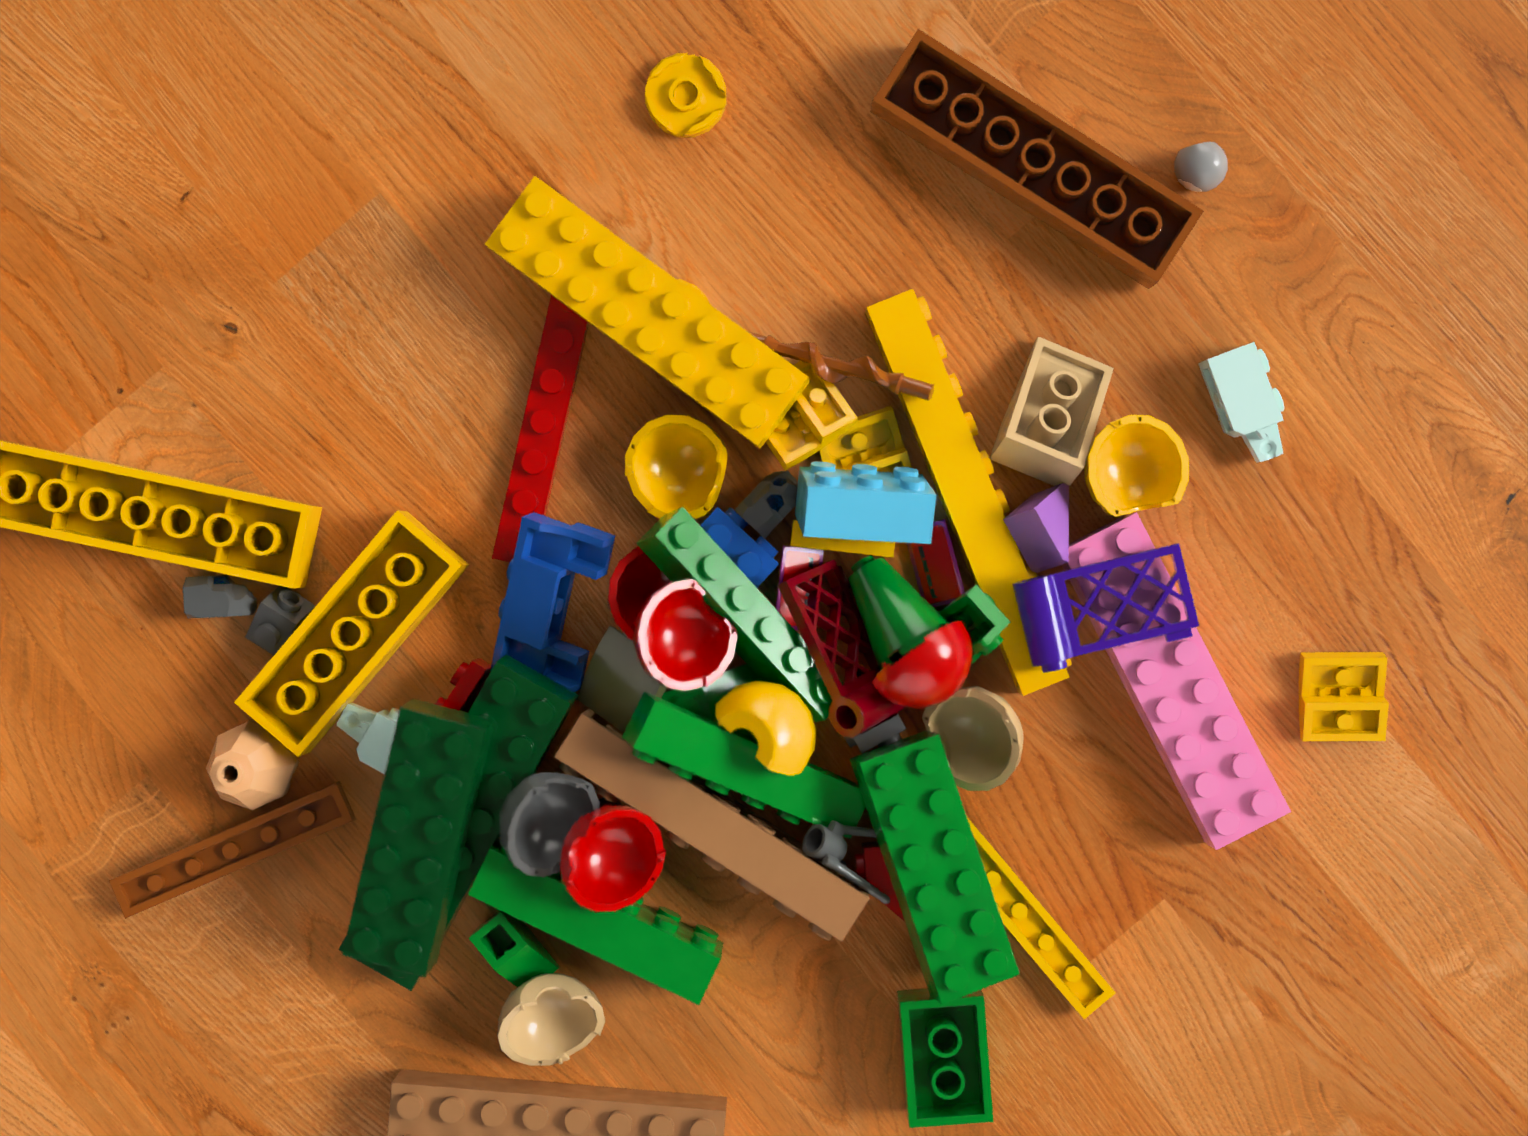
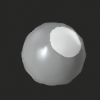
[1174,142,1228,192]

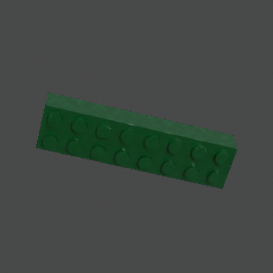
[338,654,579,991]

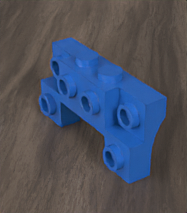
[490,512,616,692]

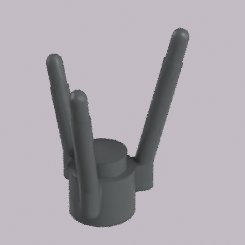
[802,820,890,904]

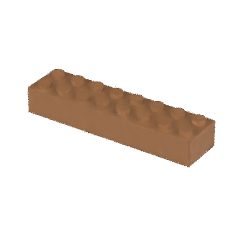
[554,708,870,942]
[387,1069,727,1136]

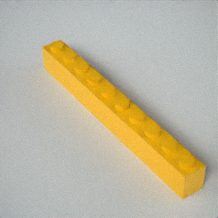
[865,289,1072,696]

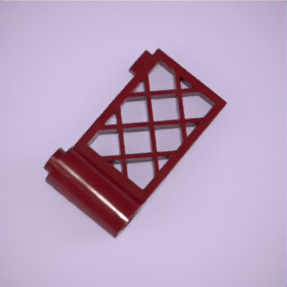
[777,559,905,738]

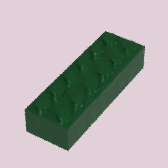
[342,699,495,978]

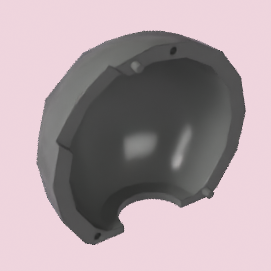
[500,772,599,877]

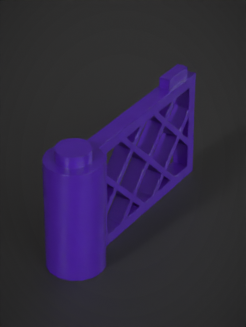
[1012,543,1199,673]

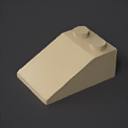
[990,336,1114,486]

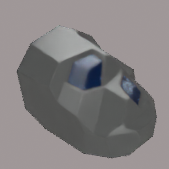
[735,471,798,538]
[183,575,257,619]

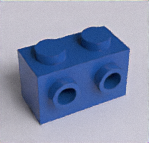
[700,507,779,588]

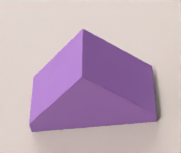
[1003,483,1069,573]

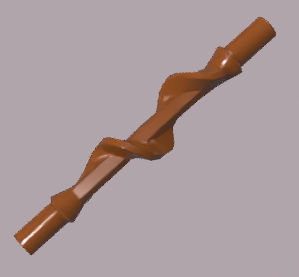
[747,331,934,401]

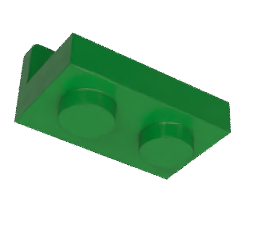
[938,585,1010,665]

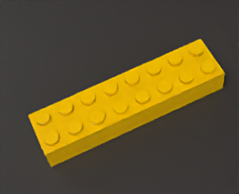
[485,176,810,449]
[0,440,322,589]

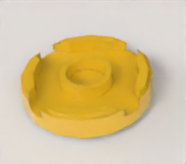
[645,53,726,138]

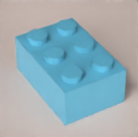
[795,461,937,544]

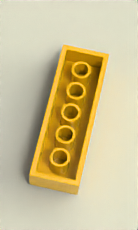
[234,510,470,757]

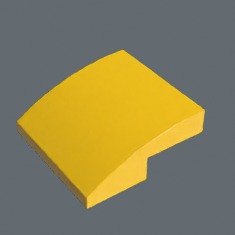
[766,361,858,471]
[819,406,912,472]
[1299,652,1389,741]

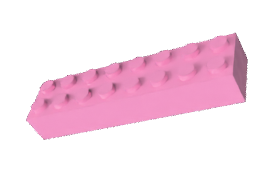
[1062,512,1291,850]

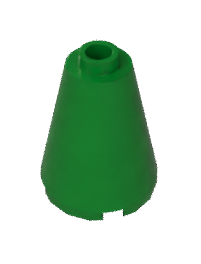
[848,555,950,670]

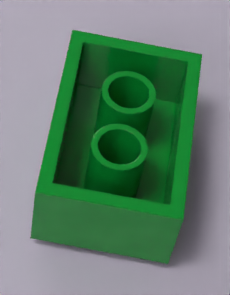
[897,988,994,1128]

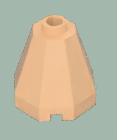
[206,720,299,810]

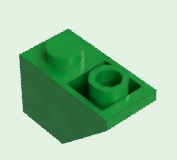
[469,910,560,988]

